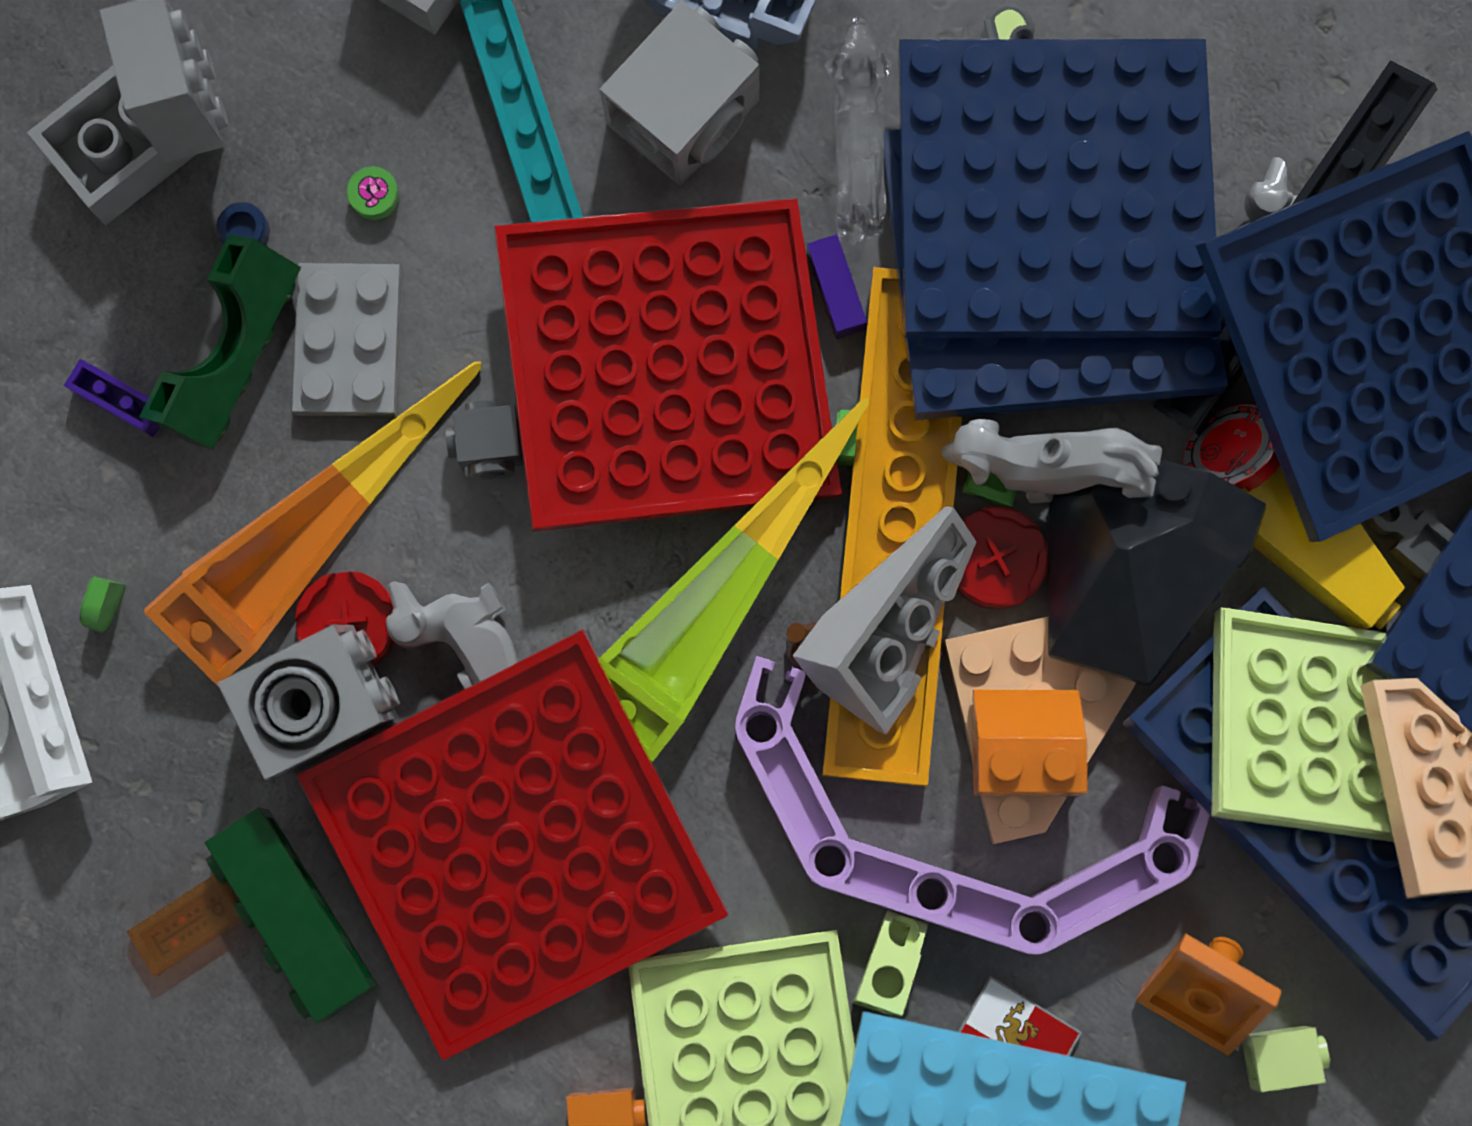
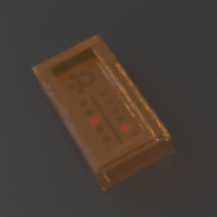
[126,875,242,976]

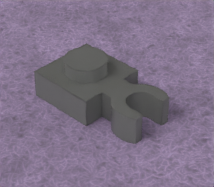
[1365,502,1453,580]

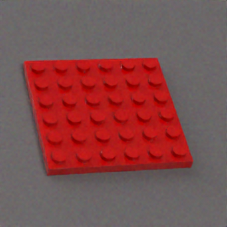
[494,198,842,532]
[297,629,729,1061]

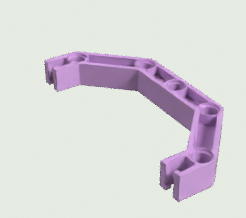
[735,656,1210,954]

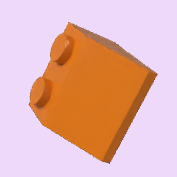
[972,689,1088,796]

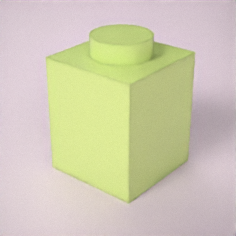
[1242,1026,1330,1092]

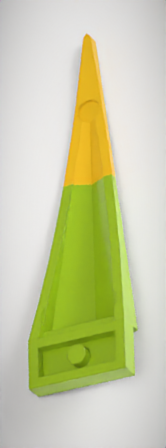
[599,398,869,762]

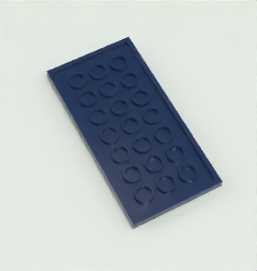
[1123,587,1472,1042]

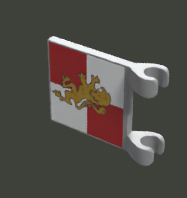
[957,976,1082,1056]

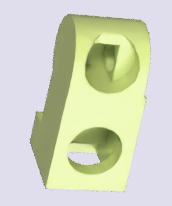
[853,909,928,1019]

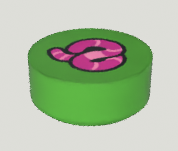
[347,167,400,220]

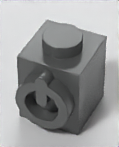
[446,401,524,480]

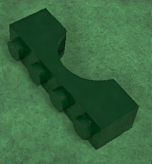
[139,235,301,450]

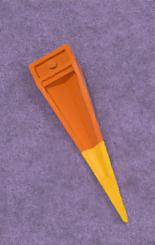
[144,362,482,687]

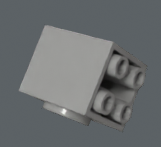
[599,0,760,187]
[217,625,400,780]

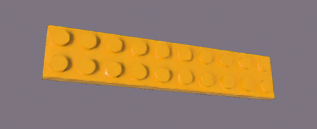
[822,267,962,787]

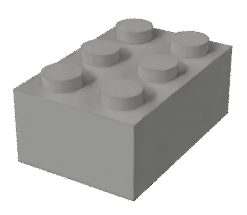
[99,0,229,163]
[27,65,224,226]

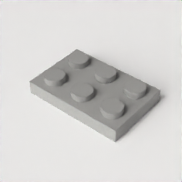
[292,263,402,417]

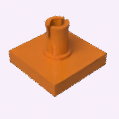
[1135,934,1282,1056]

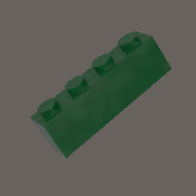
[204,807,379,1023]

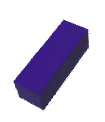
[807,234,867,339]
[63,359,159,438]

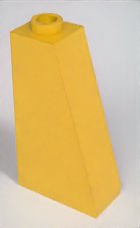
[1241,465,1405,630]

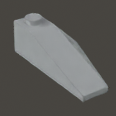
[793,506,976,734]

